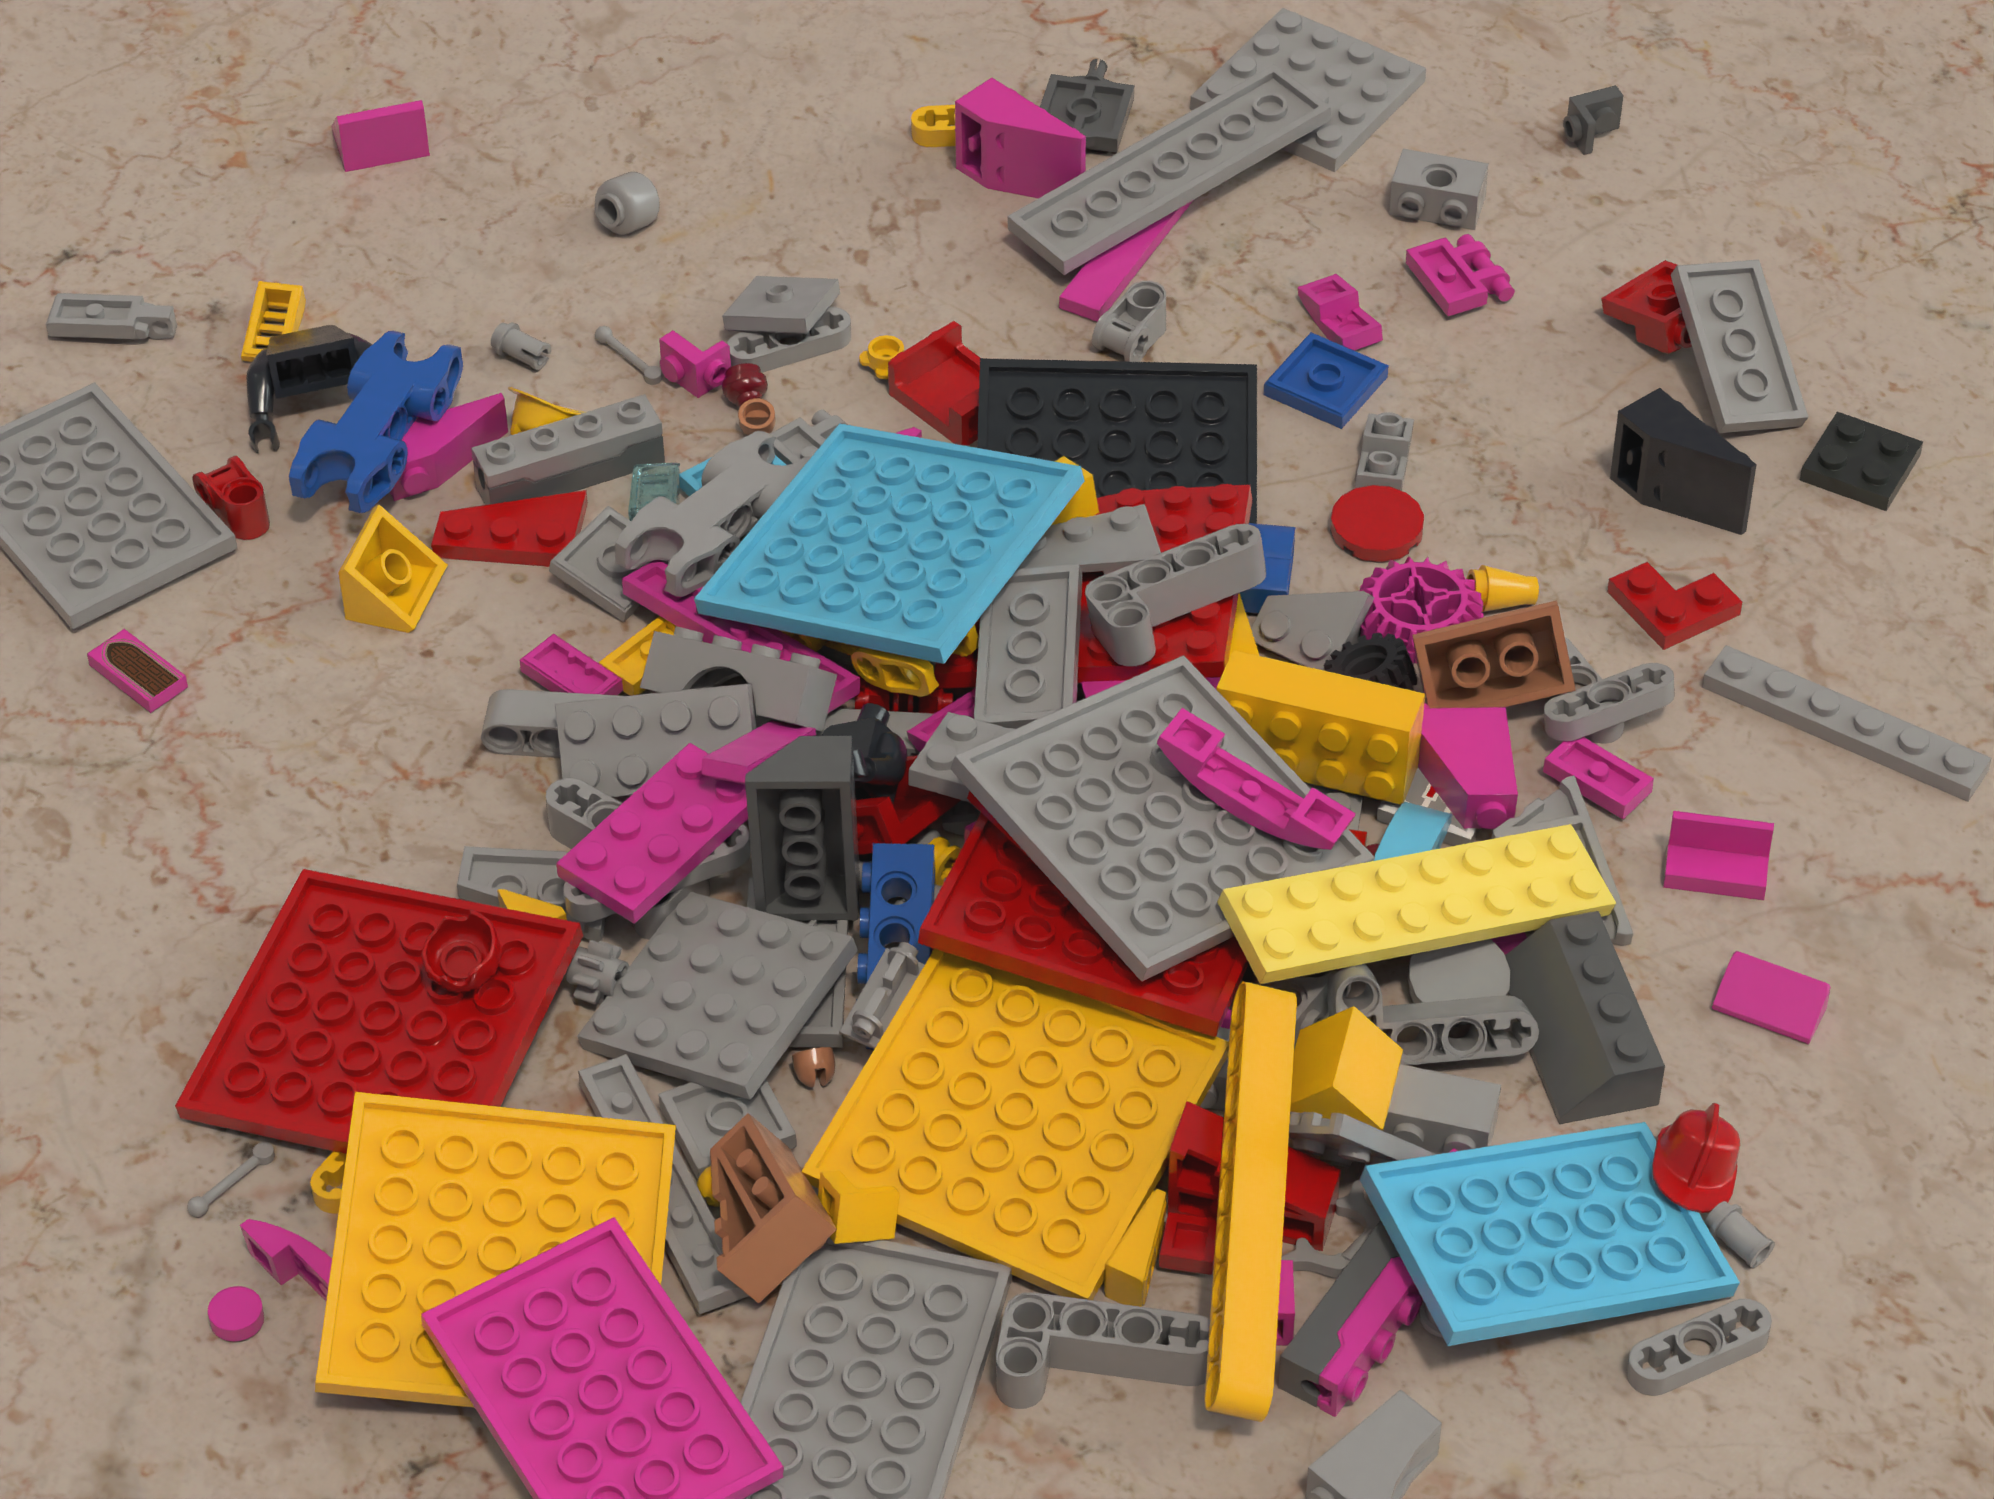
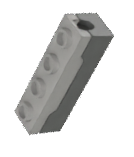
[471,394,665,505]

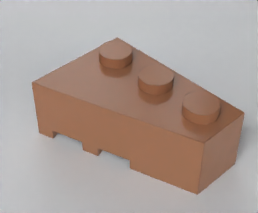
[710,1113,837,1303]

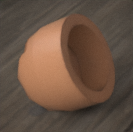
[738,398,776,436]
[792,1047,835,1087]

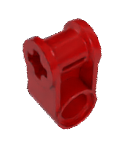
[192,456,270,540]

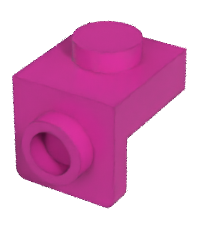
[659,330,731,398]

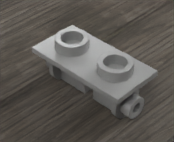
[839,942,925,1049]

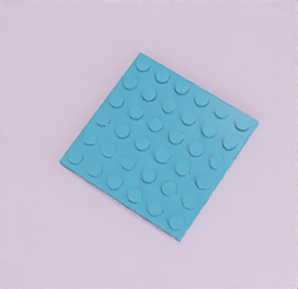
[694,423,1085,664]

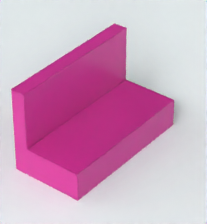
[1663,811,1774,900]

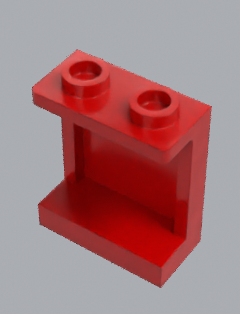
[888,321,980,446]
[856,755,961,854]

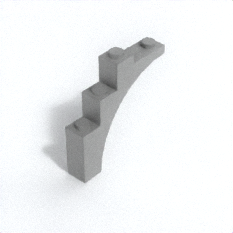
[1306,1390,1442,1499]

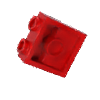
[1601,260,1692,354]

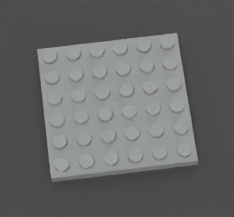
[951,655,1375,981]

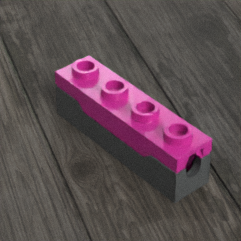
[1278,1220,1423,1417]

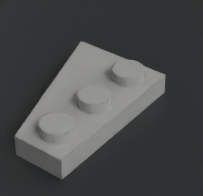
[457,846,606,942]

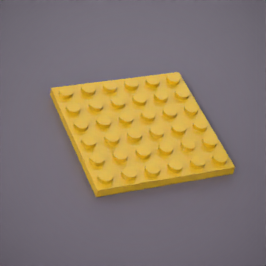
[801,949,1229,1300]
[315,1092,676,1408]

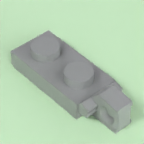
[46,293,177,340]

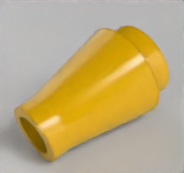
[1466,565,1539,612]

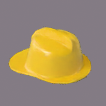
[508,387,585,435]

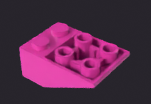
[955,78,1086,198]

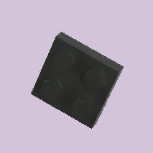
[1800,411,1923,511]

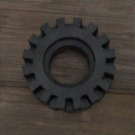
[1323,633,1418,691]

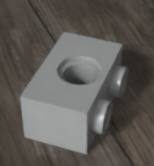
[1389,149,1489,230]

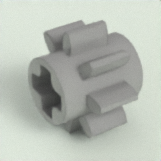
[566,940,630,1005]

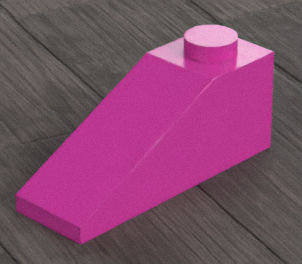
[390,393,508,501]

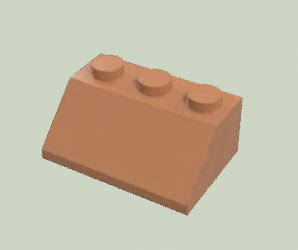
[1412,600,1576,708]

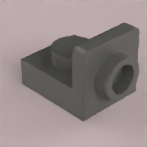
[1563,85,1624,155]

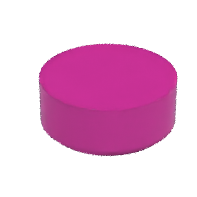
[208,1286,264,1342]

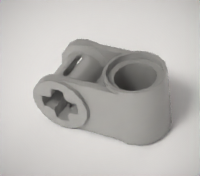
[1092,281,1166,362]

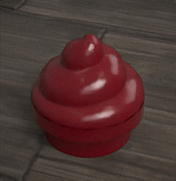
[722,363,768,408]

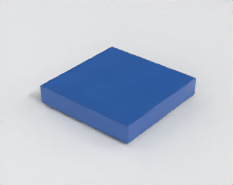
[1264,332,1389,429]

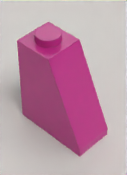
[1418,707,1518,829]

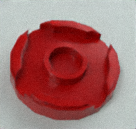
[1330,485,1424,562]

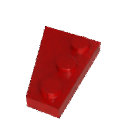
[431,490,588,567]

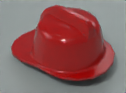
[1652,1103,1741,1213]

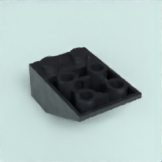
[1610,388,1757,535]

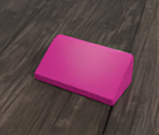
[1712,951,1831,1044]

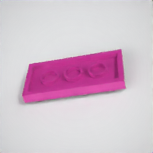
[556,743,748,924]

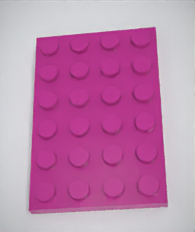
[421,1217,784,1499]

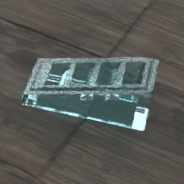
[628,462,681,521]

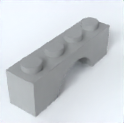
[640,626,837,732]

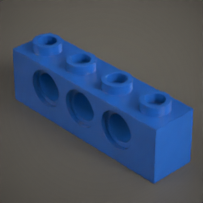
[856,843,935,1050]

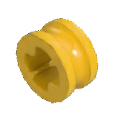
[928,836,962,886]

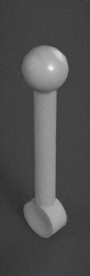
[595,326,662,385]
[187,1142,275,1217]

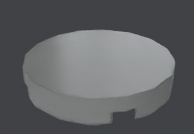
[1407,939,1510,1027]

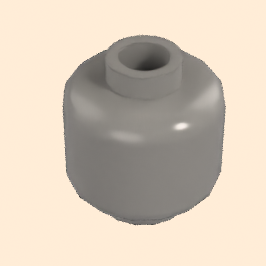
[595,171,660,235]

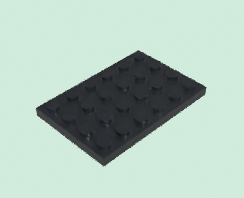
[977,358,1257,524]

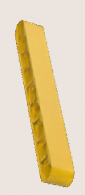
[1205,981,1297,1422]

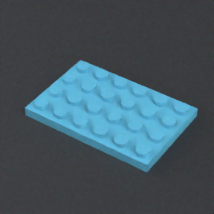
[1360,1122,1740,1346]

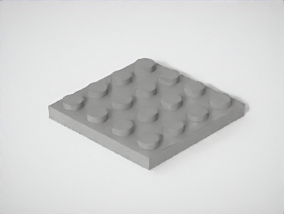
[1190,8,1426,172]
[577,892,858,1100]

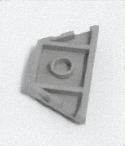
[1491,776,1633,946]
[1289,1112,1437,1167]

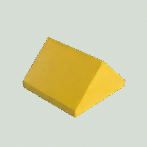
[338,505,448,633]
[1290,1006,1403,1131]

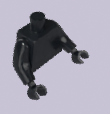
[246,325,373,453]
[821,703,907,804]

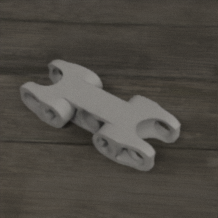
[615,431,811,597]

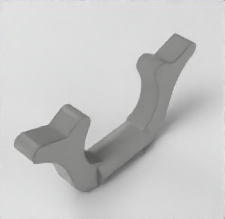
[1281,1180,1380,1278]

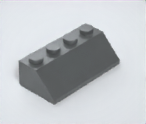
[745,736,860,920]
[1505,911,1665,1125]

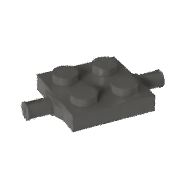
[1040,59,1135,153]

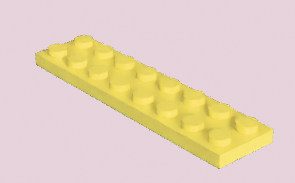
[1217,824,1616,984]

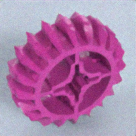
[1360,556,1484,665]

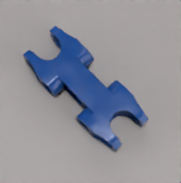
[289,331,463,513]

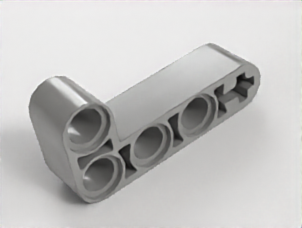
[1085,524,1267,666]
[545,778,710,940]
[1327,964,1539,1065]
[996,1292,1210,1409]

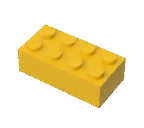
[1216,650,1425,805]

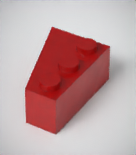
[1168,1101,1341,1252]

